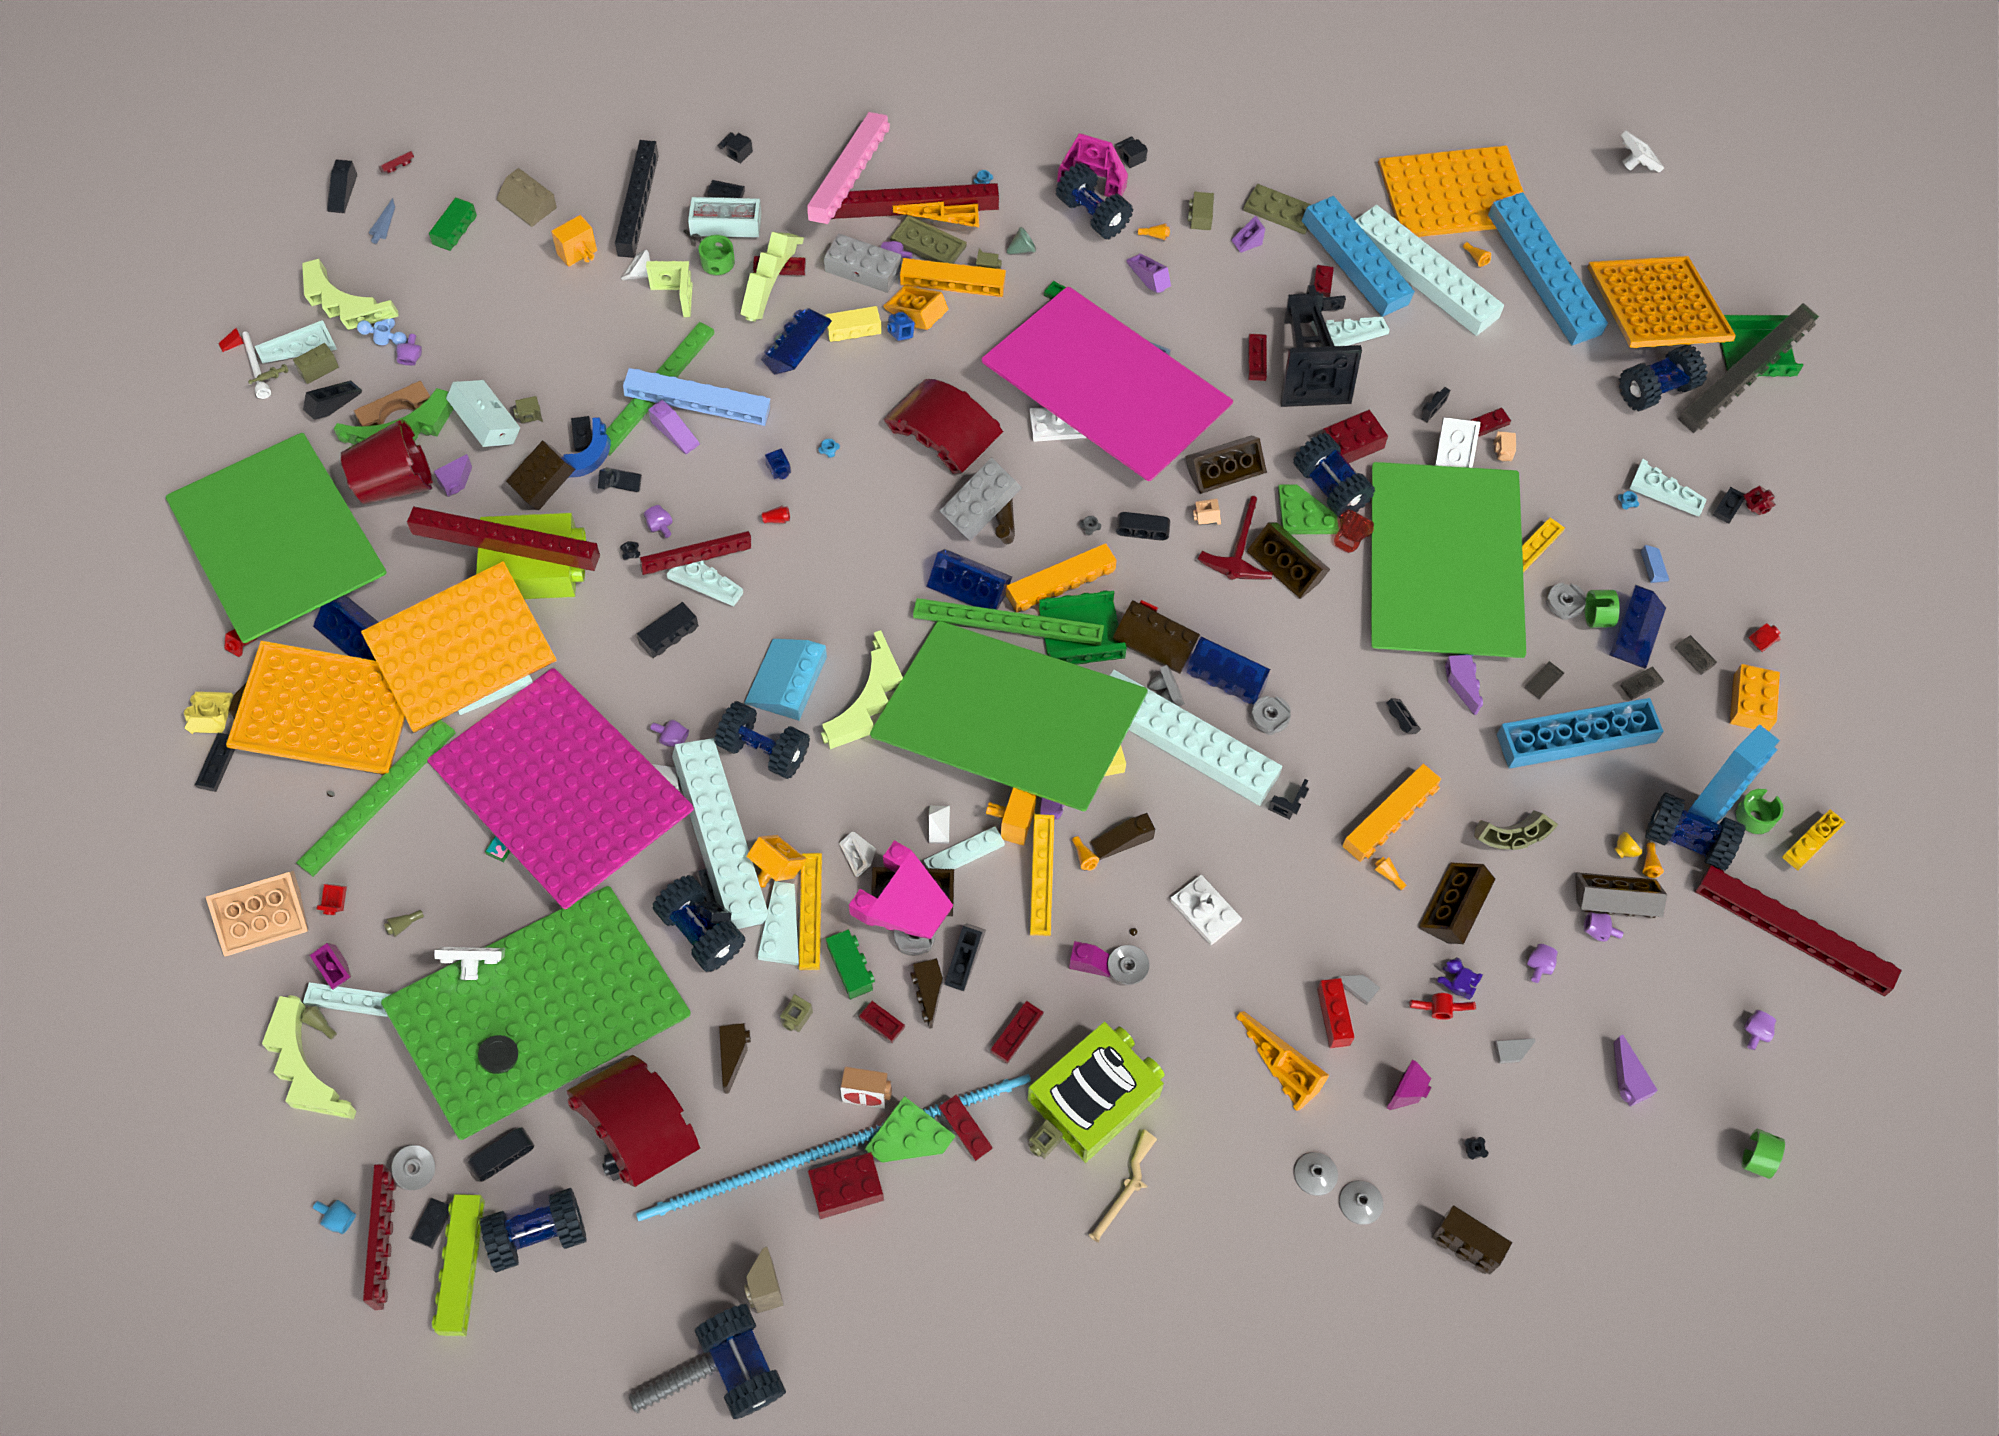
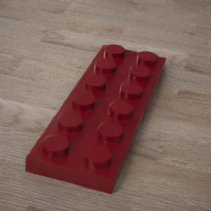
[363,1164,397,1310]

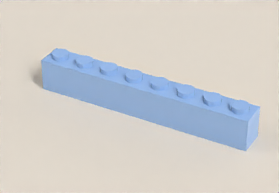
[623,368,770,426]

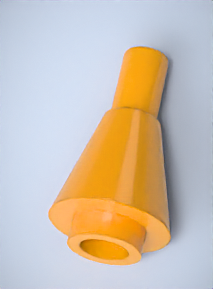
[1138,223,1170,240]
[1463,242,1491,267]
[1072,836,1099,870]
[1643,842,1664,878]
[1374,856,1407,890]

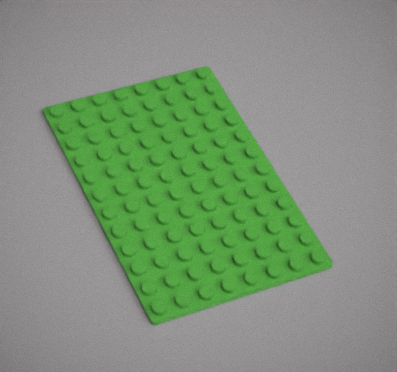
[166,433,387,643]
[1371,462,1526,658]
[870,621,1148,811]
[381,886,691,1140]

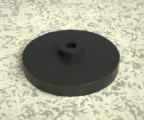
[478,1035,519,1074]

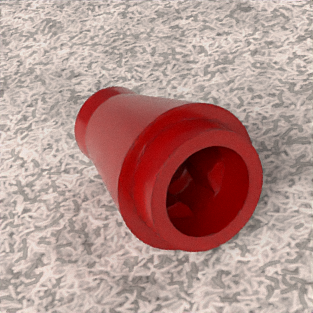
[762,505,790,523]

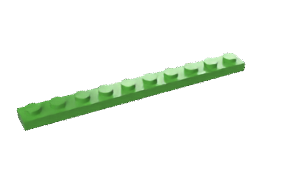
[606,322,715,455]
[913,598,1104,646]
[296,720,456,877]

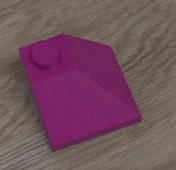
[1387,1059,1432,1110]

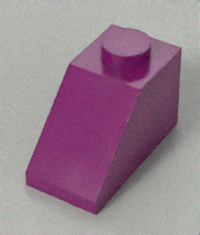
[1069,941,1110,977]
[309,943,351,990]

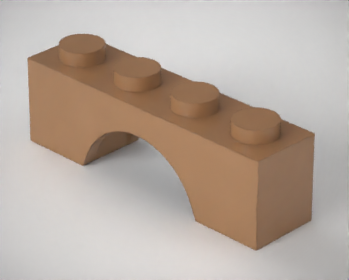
[354,380,430,426]

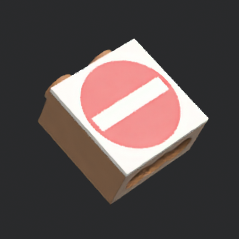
[840,1067,892,1109]

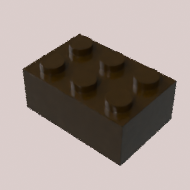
[506,440,576,510]
[1431,1205,1513,1275]

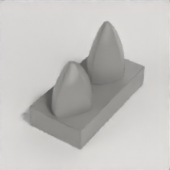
[1148,665,1185,707]

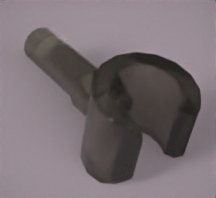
[683,229,701,247]

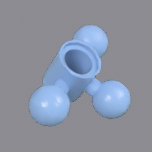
[357,318,407,345]

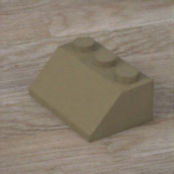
[497,168,557,227]
[744,1246,784,1313]

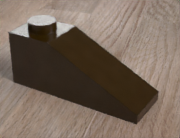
[1091,813,1156,860]
[719,1023,751,1094]

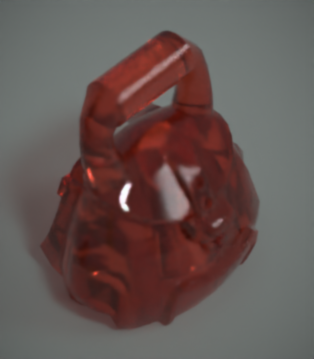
[1334,509,1374,553]

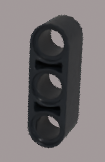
[1116,512,1171,541]
[468,1127,535,1182]

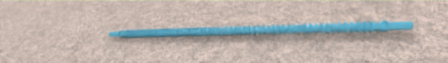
[636,1074,1031,1221]

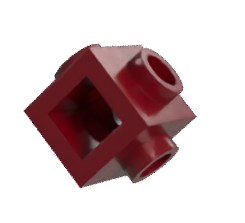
[1743,485,1776,515]

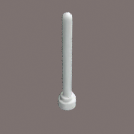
[242,331,271,399]

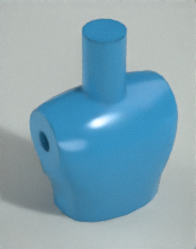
[313,1200,356,1234]

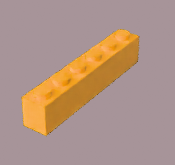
[900,258,1006,297]
[1006,543,1117,613]
[1342,763,1441,862]

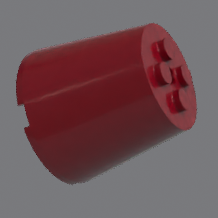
[341,419,433,504]

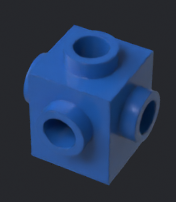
[887,312,915,341]

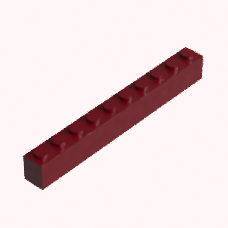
[832,183,999,219]
[407,506,600,571]
[1695,866,1902,997]

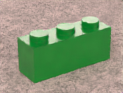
[429,197,477,251]
[826,929,875,1000]

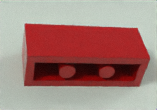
[1317,978,1355,1048]

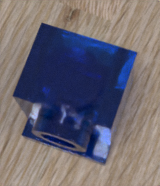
[765,448,791,479]

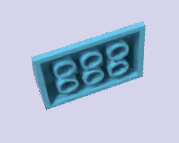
[745,639,827,721]

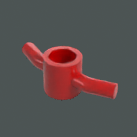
[1409,993,1476,1020]

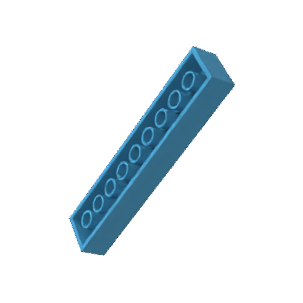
[1488,192,1608,346]

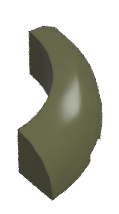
[1474,810,1558,850]

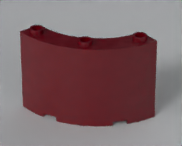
[884,379,1003,474]
[567,1055,701,1187]

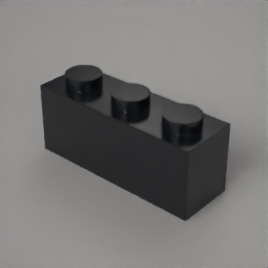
[637,602,699,658]

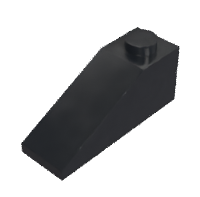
[327,159,357,213]
[303,380,362,420]
[944,923,986,991]

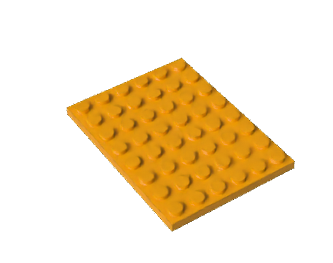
[1378,145,1525,237]
[1587,256,1736,348]
[361,561,557,733]
[226,641,406,774]

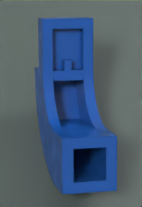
[563,417,611,478]

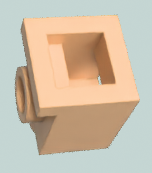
[1493,431,1516,461]
[1193,499,1221,525]

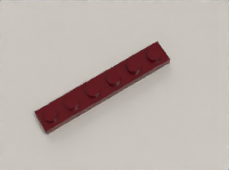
[640,531,751,575]

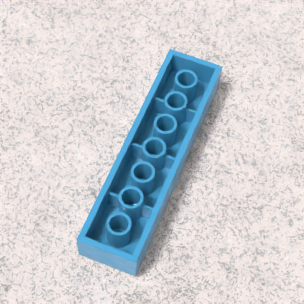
[1302,195,1415,317]
[1497,698,1664,769]
[1680,724,1780,837]

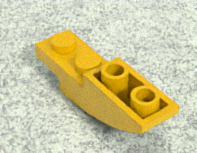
[1782,809,1846,871]

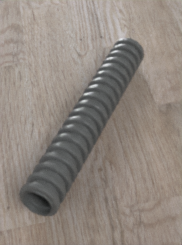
[629,1332,759,1414]

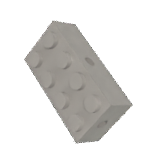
[824,233,902,293]
[940,457,1022,541]

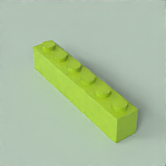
[432,1194,485,1336]

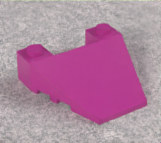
[1057,133,1128,197]
[849,840,953,939]

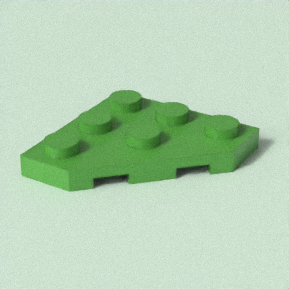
[1278,484,1339,535]
[865,1096,956,1163]

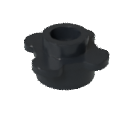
[620,541,641,560]
[1464,1137,1489,1160]

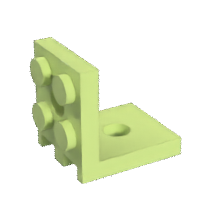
[646,261,693,317]

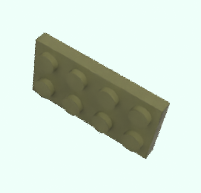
[1243,184,1312,235]
[890,215,967,264]

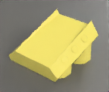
[184,691,233,734]

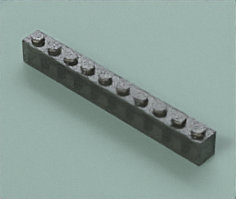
[1678,303,1819,433]

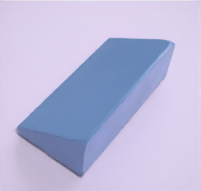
[1641,545,1669,583]

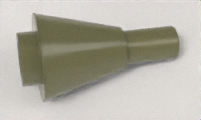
[384,910,424,937]
[301,1005,337,1040]

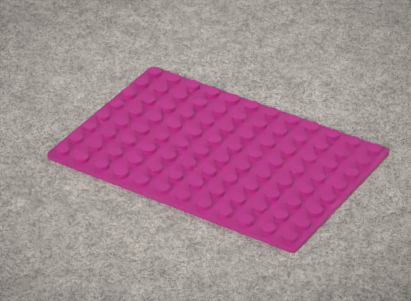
[981,287,1233,481]
[427,668,694,909]

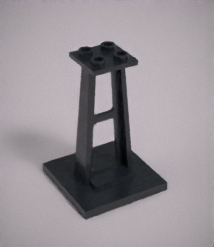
[1280,293,1362,407]

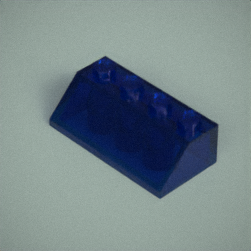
[761,308,832,375]
[926,549,1012,610]
[1609,585,1666,669]
[313,595,379,661]
[1187,636,1271,705]

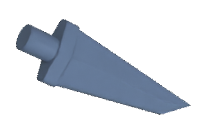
[369,198,395,244]

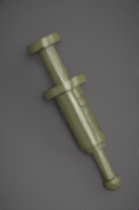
[248,364,288,384]

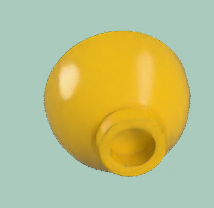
[1615,832,1642,858]

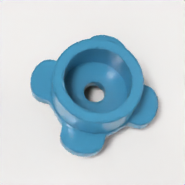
[974,170,993,184]
[818,439,840,458]
[1618,491,1639,510]

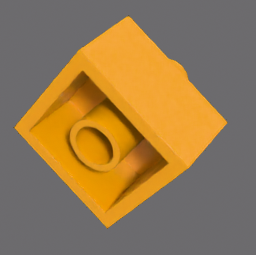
[551,215,597,267]
[986,787,1036,846]
[746,835,807,888]

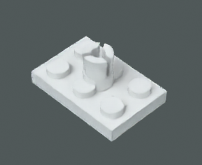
[1621,131,1664,172]
[1029,407,1086,441]
[1435,417,1480,468]
[1170,875,1242,945]
[435,947,505,980]

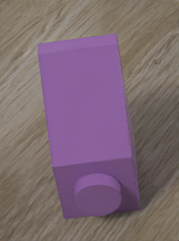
[434,454,472,497]

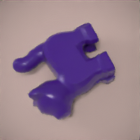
[1437,957,1483,1000]

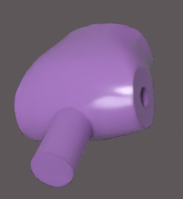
[880,241,913,259]
[397,334,422,366]
[644,505,673,538]
[651,720,689,747]
[1584,912,1624,942]
[1527,944,1558,983]
[1744,1010,1776,1050]

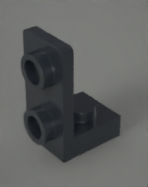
[1306,285,1346,312]
[598,467,642,492]
[1268,779,1309,820]

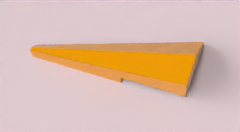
[893,202,980,228]
[1236,1011,1329,1111]

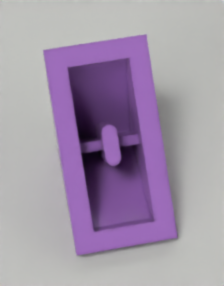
[1232,216,1266,253]

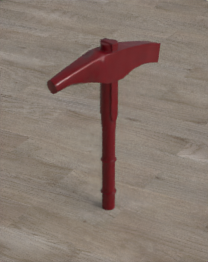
[1198,496,1273,580]

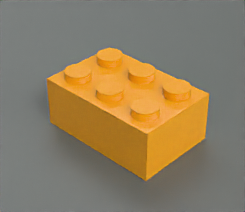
[1730,664,1780,731]

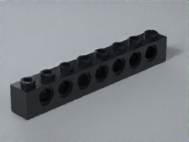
[615,140,659,258]

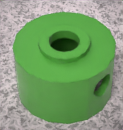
[699,235,735,275]
[1585,589,1620,628]
[1736,789,1784,834]
[1741,1128,1785,1179]

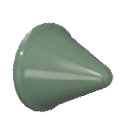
[1007,227,1036,254]

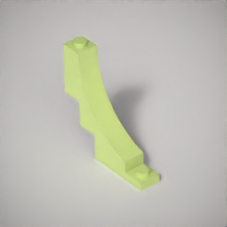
[740,232,804,322]
[302,259,399,330]
[820,630,903,749]
[262,995,356,1119]

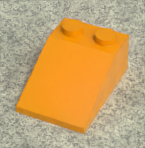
[883,286,948,330]

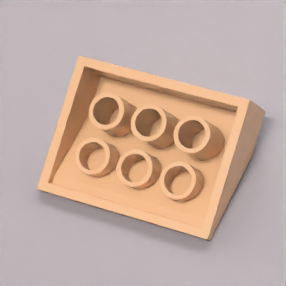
[206,871,308,957]

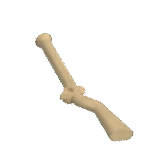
[1089,1129,1157,1243]

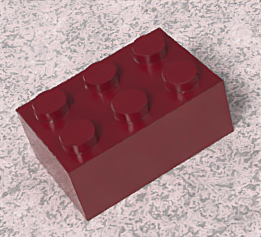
[1322,409,1388,468]
[808,1152,884,1220]

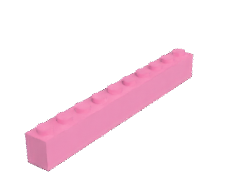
[807,112,890,224]

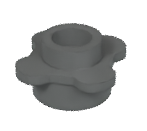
[1080,516,1102,535]

